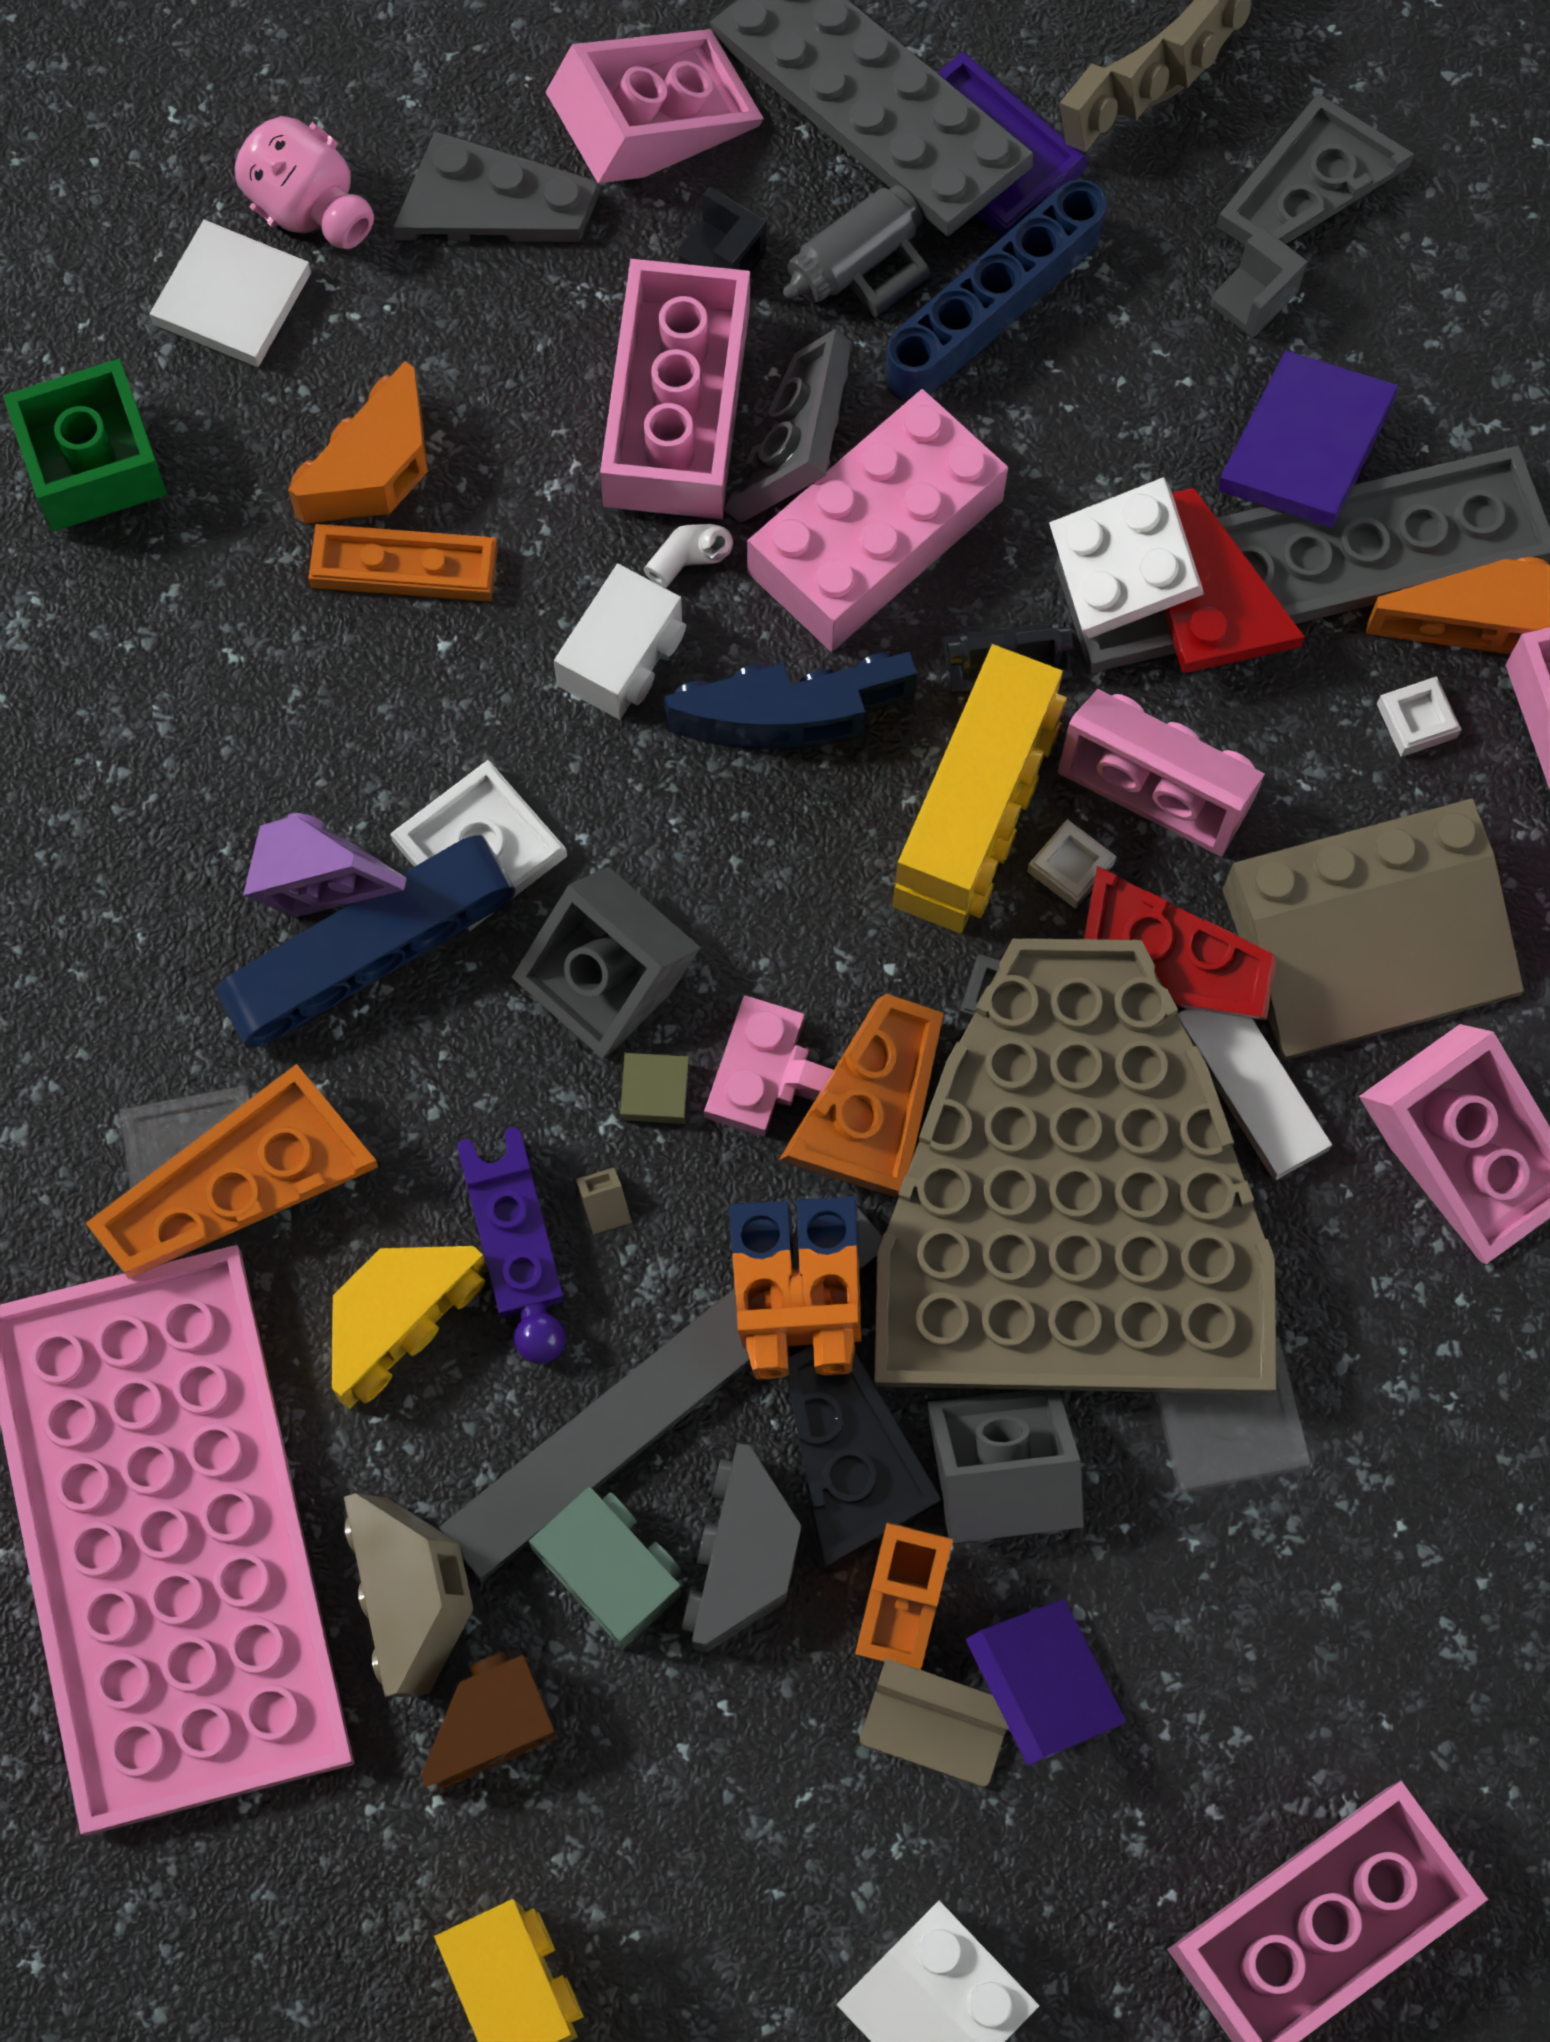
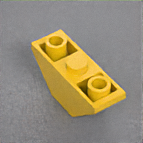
[332,1246,488,1410]

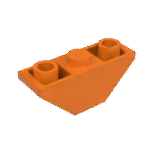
[288,361,428,524]

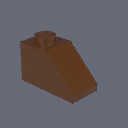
[421,1651,558,1794]

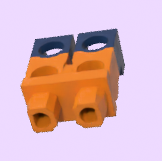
[729,1196,862,1380]

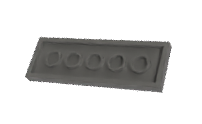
[710,0,1033,237]

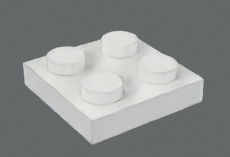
[1049,477,1204,638]

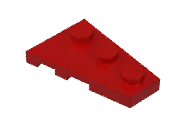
[1163,488,1305,674]
[1084,866,1277,1020]

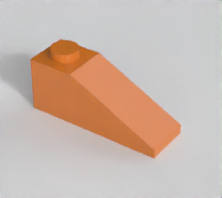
[1366,557,1550,654]

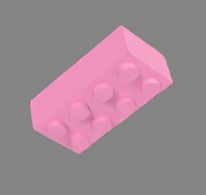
[600,259,750,519]
[747,389,1008,652]
[1167,1781,1488,2042]

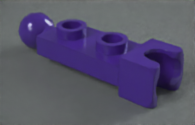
[457,1127,566,1364]

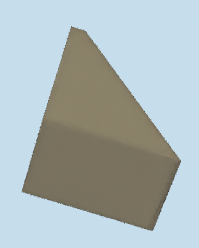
[576,1168,632,1235]

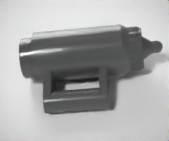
[783,185,931,317]

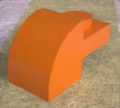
[855,1522,953,1670]

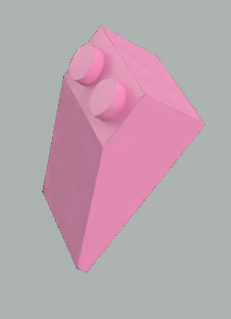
[546,29,764,184]
[1359,1024,1550,1264]

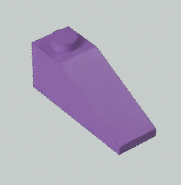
[243,813,407,918]

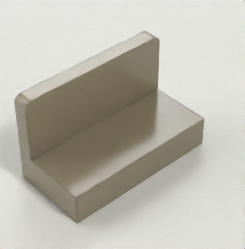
[859,1658,1009,1788]

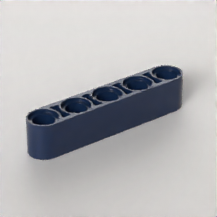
[885,179,1107,401]
[215,835,516,1049]

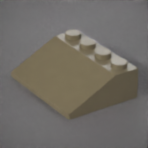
[1223,798,1524,1061]

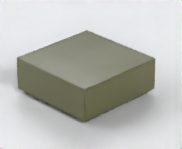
[620,1053,689,1124]

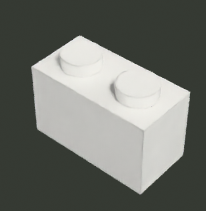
[554,563,686,720]

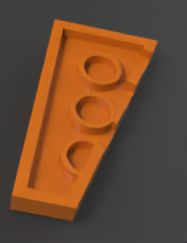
[86,1064,378,1279]

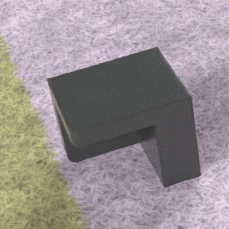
[1211,226,1307,338]

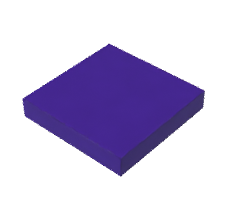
[966,1599,1126,1766]

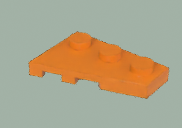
[778,994,944,1198]

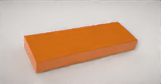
[308,524,498,602]

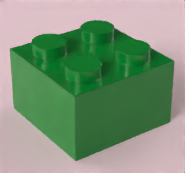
[3,358,168,532]

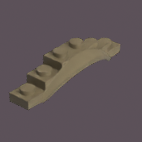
[1060,0,1252,152]

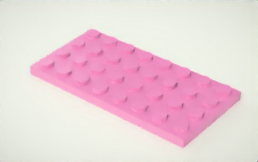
[0,1245,354,1836]

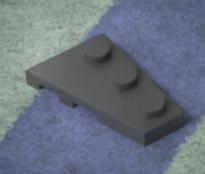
[1216,94,1414,245]
[393,132,600,242]
[724,329,852,523]

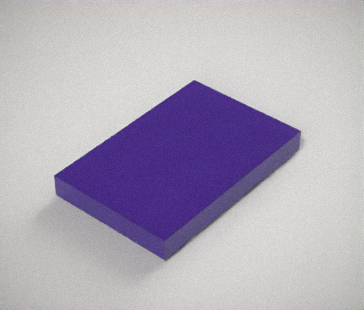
[937,51,1087,237]
[1219,350,1398,528]

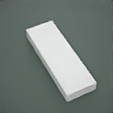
[1177,1009,1332,1181]

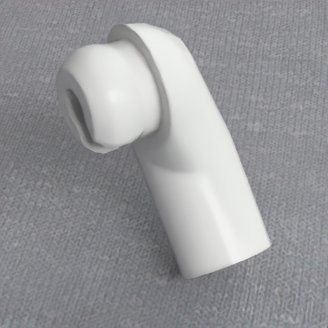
[644,524,733,588]

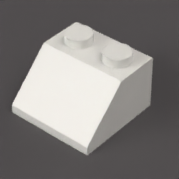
[836,1901,1039,2042]

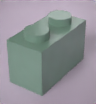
[529,1486,682,1650]

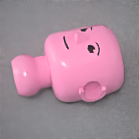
[235,116,374,249]

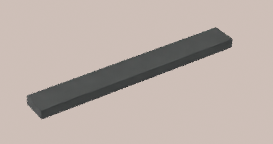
[439,1208,883,1582]

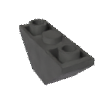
[682,1443,801,1653]

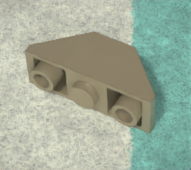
[344,1493,473,1698]

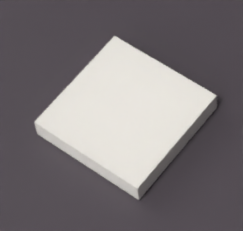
[149,220,311,367]
[390,760,567,931]

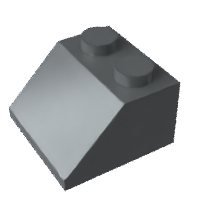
[511,867,701,1059]
[928,1390,1084,1543]

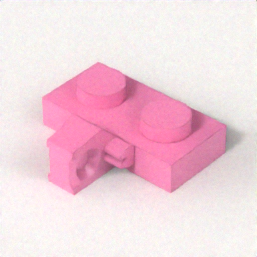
[704,995,833,1137]

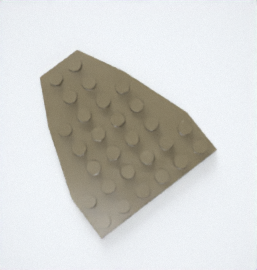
[875,939,1276,1395]

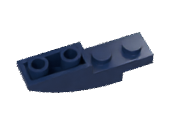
[664,651,917,749]

